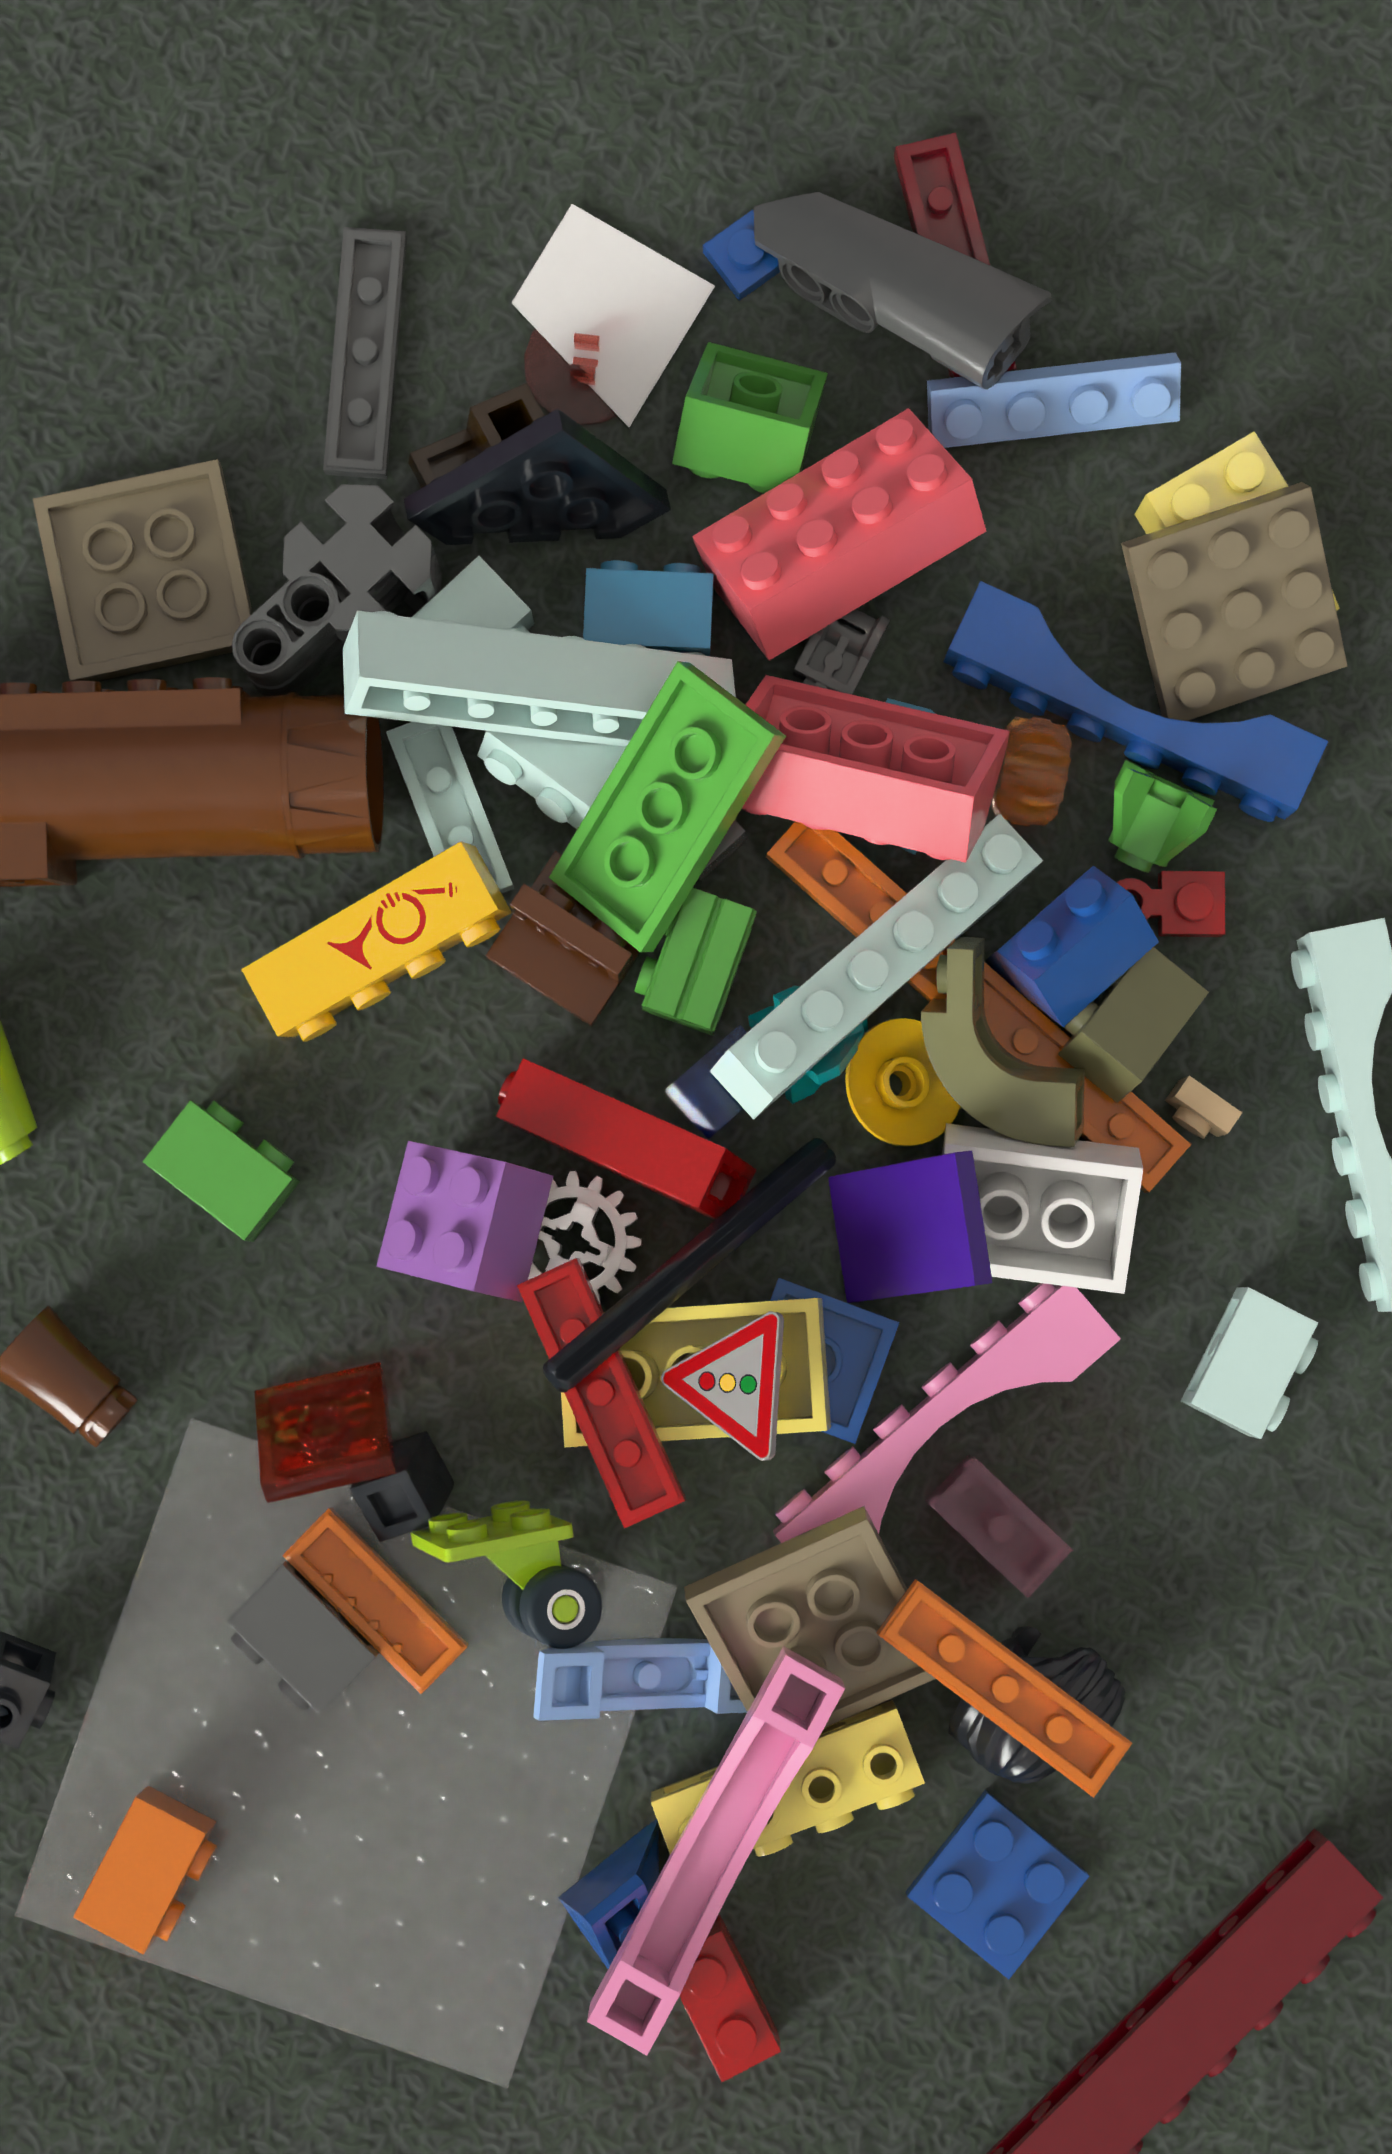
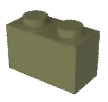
[1058,947,1209,1103]

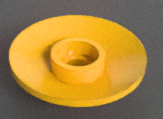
[845,1018,960,1146]

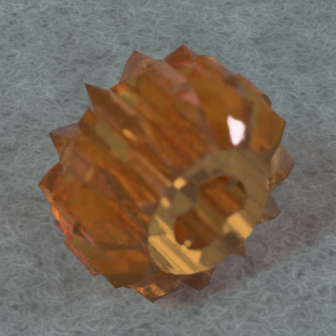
[991,716,1072,827]

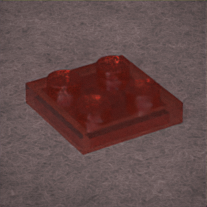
[254,1362,396,1503]

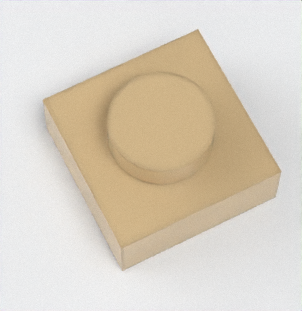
[1165,1075,1242,1139]

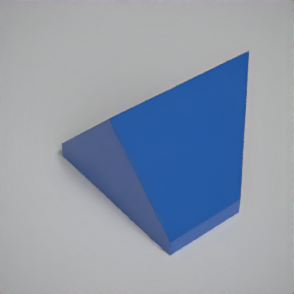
[558,1819,659,1969]

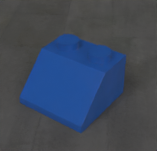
[986,866,1159,1027]

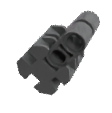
[232,484,442,696]

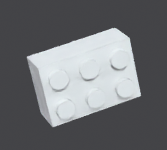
[942,1123,1143,1294]

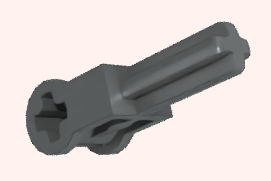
[793,609,891,695]

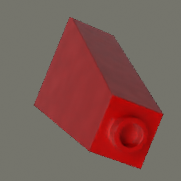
[496,1058,756,1220]

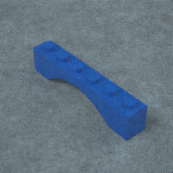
[943,581,1328,822]

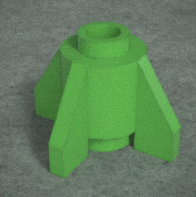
[1108,760,1217,873]

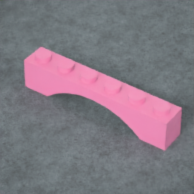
[773,1283,1121,1543]
[587,1646,845,2056]

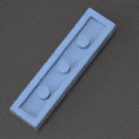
[927,352,1181,448]

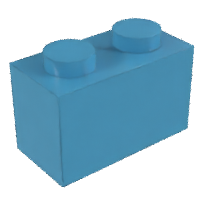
[583,560,713,656]

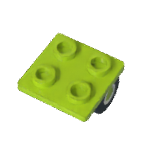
[411,1501,602,1649]

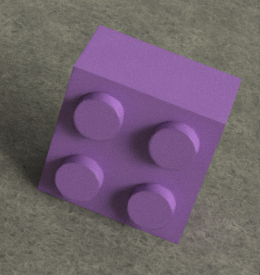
[376,1141,553,1302]

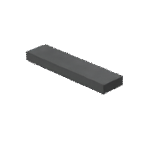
[323,227,407,479]

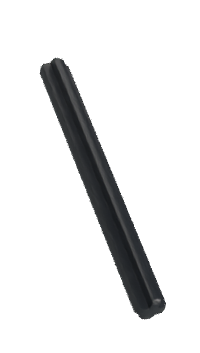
[543,1138,836,1393]

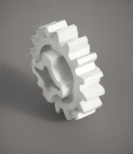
[528,1171,642,1304]

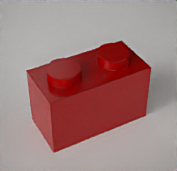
[679,1915,781,2082]

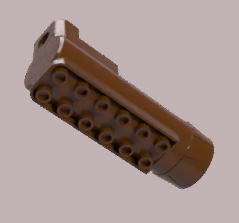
[0,677,384,887]

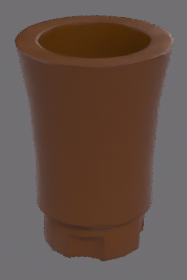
[0,1305,138,1447]

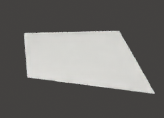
[512,204,715,427]

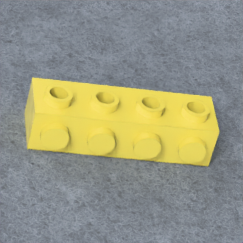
[651,1700,925,1857]

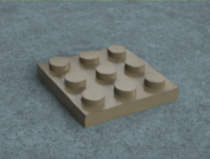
[33,459,253,682]
[1121,482,1347,721]
[684,1506,936,1728]

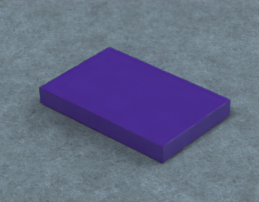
[828,1151,993,1303]

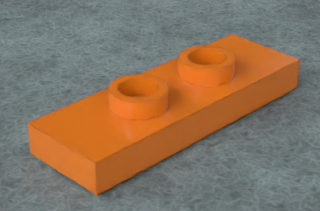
[282,1507,469,1694]

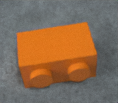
[73,1786,218,1955]

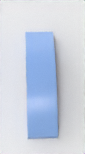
[533,1638,747,1721]

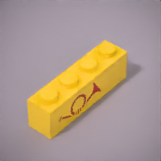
[241,841,512,1042]

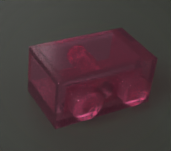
[925,1454,1073,1598]

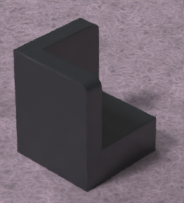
[350,1431,454,1542]

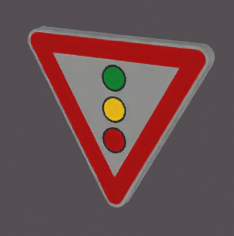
[661,1311,784,1461]

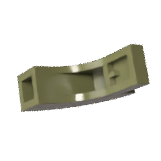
[921,937,1085,1147]

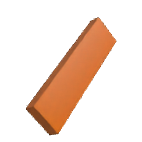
[876,1579,1132,1798]

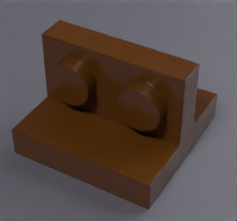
[485,851,641,1027]

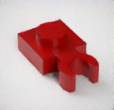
[1117,871,1225,937]

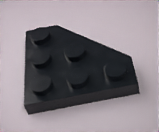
[404,408,671,545]

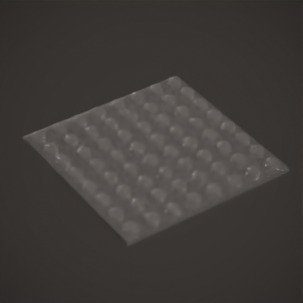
[14,1418,678,2088]

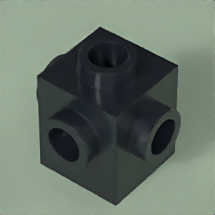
[0,1631,56,1749]

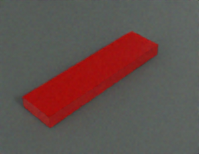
[517,1258,687,1528]

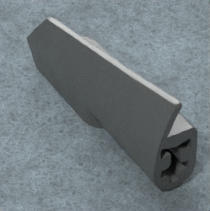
[754,192,1051,389]

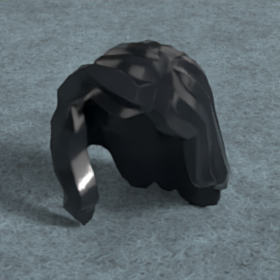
[948,1626,1125,1784]

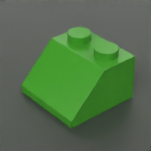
[672,342,828,493]

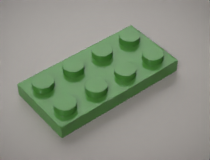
[549,661,786,953]

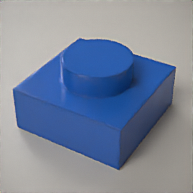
[703,210,780,301]

